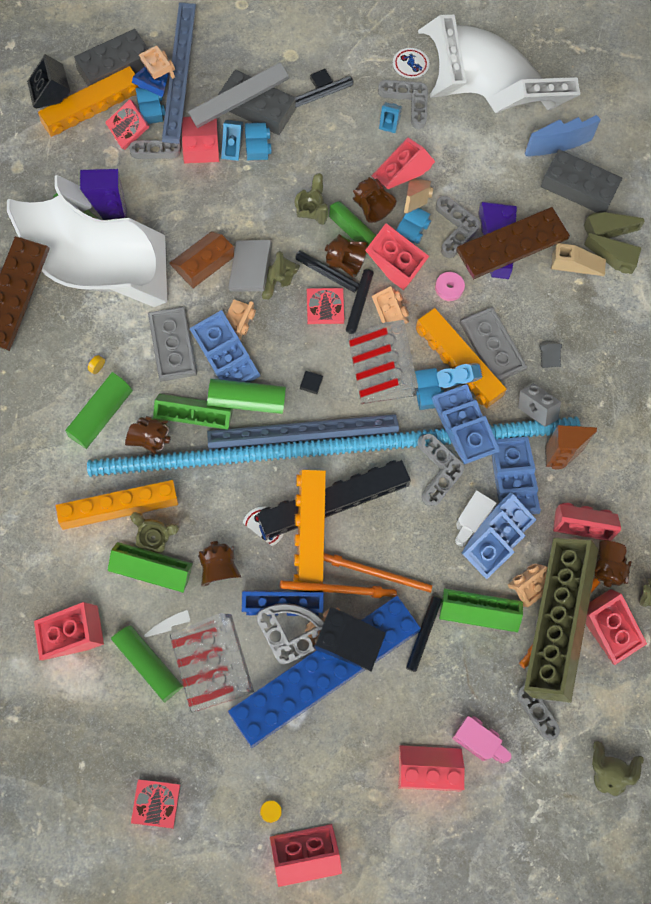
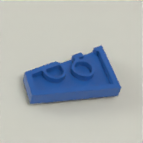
[132,66,169,97]

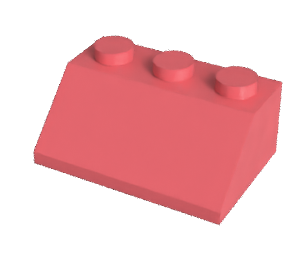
[553,503,621,541]
[398,745,465,792]
[270,824,342,887]

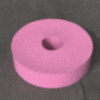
[435,272,465,301]

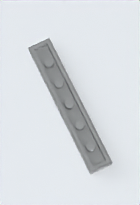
[188,62,289,128]

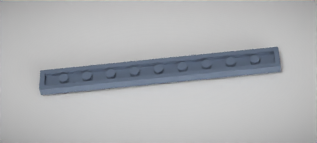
[162,2,196,144]
[207,414,399,449]

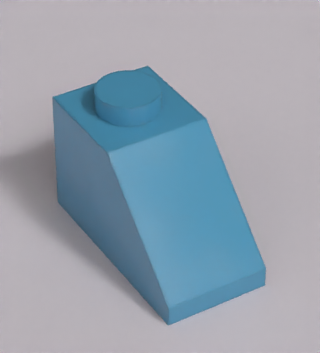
[379,102,402,133]
[221,120,243,161]

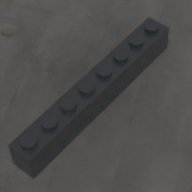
[257,460,411,540]

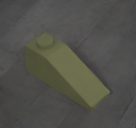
[584,212,645,239]
[584,233,641,274]

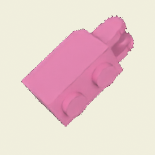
[452,716,512,764]

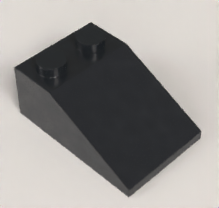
[314,607,386,672]

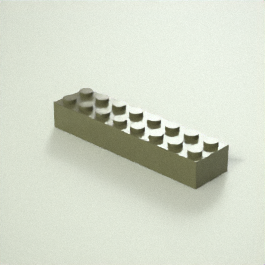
[524,538,598,703]

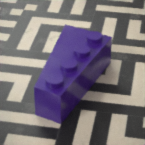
[80,169,127,220]
[478,202,517,279]

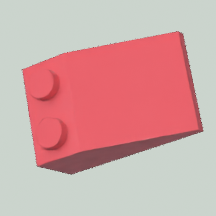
[182,117,219,164]
[371,138,435,189]
[365,223,429,290]
[585,589,647,665]
[34,602,104,661]

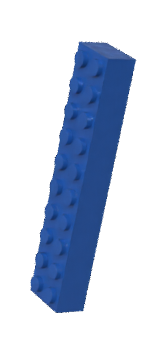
[228,596,421,749]

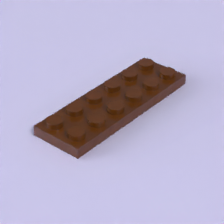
[456,207,570,280]
[0,236,50,351]

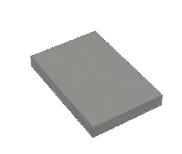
[228,240,272,291]

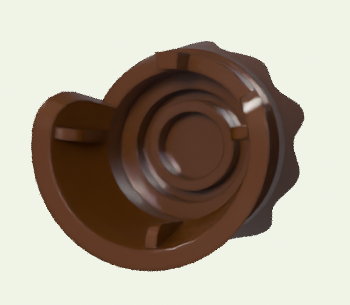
[352,177,397,223]
[325,234,368,278]
[125,416,171,454]
[595,540,632,588]
[198,541,242,586]

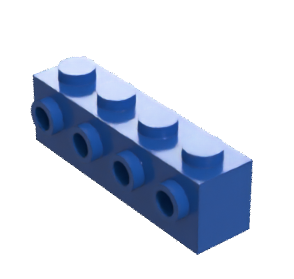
[242,590,324,616]

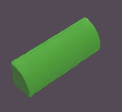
[329,201,376,254]
[65,372,132,449]
[207,379,286,414]
[153,393,233,430]
[107,542,193,593]
[439,589,523,632]
[111,626,184,703]

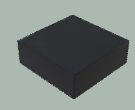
[310,69,333,89]
[300,371,323,395]

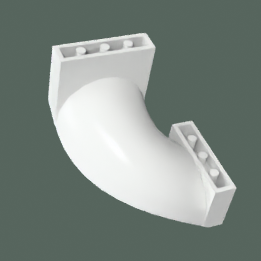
[418,15,580,113]
[7,175,167,307]

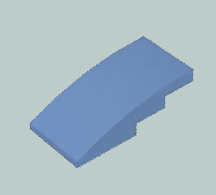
[525,115,601,157]
[189,310,260,383]
[431,384,500,465]
[492,436,541,514]
[462,492,536,579]

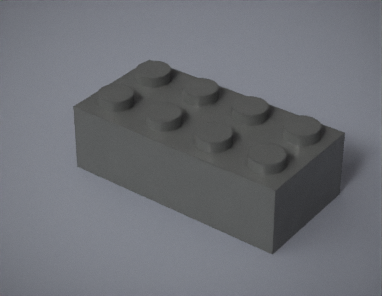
[74,29,149,86]
[218,69,296,135]
[541,149,623,213]

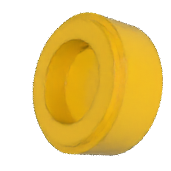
[88,355,105,374]
[260,801,281,823]

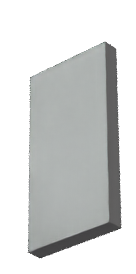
[148,307,197,382]
[460,307,527,381]

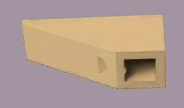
[551,243,606,276]

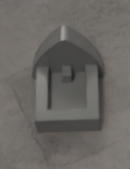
[540,340,562,368]

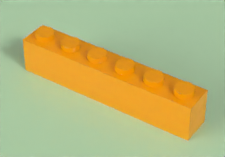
[38,66,140,137]
[416,308,507,409]
[293,470,326,591]
[55,480,178,530]

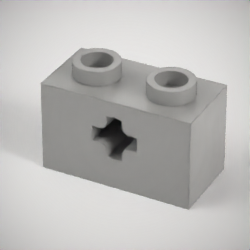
[518,383,561,427]

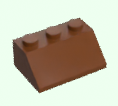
[170,232,234,288]
[545,425,597,470]

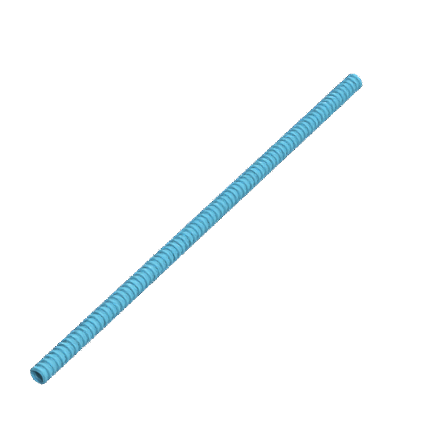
[87,416,581,477]

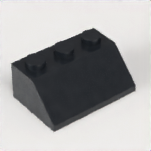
[27,54,70,109]

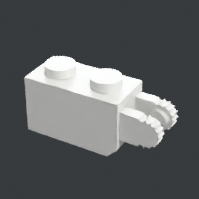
[455,490,496,547]

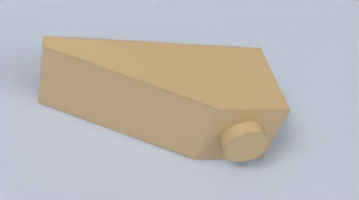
[404,178,433,213]

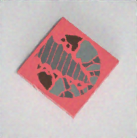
[105,99,150,150]
[307,288,344,324]
[131,779,180,829]

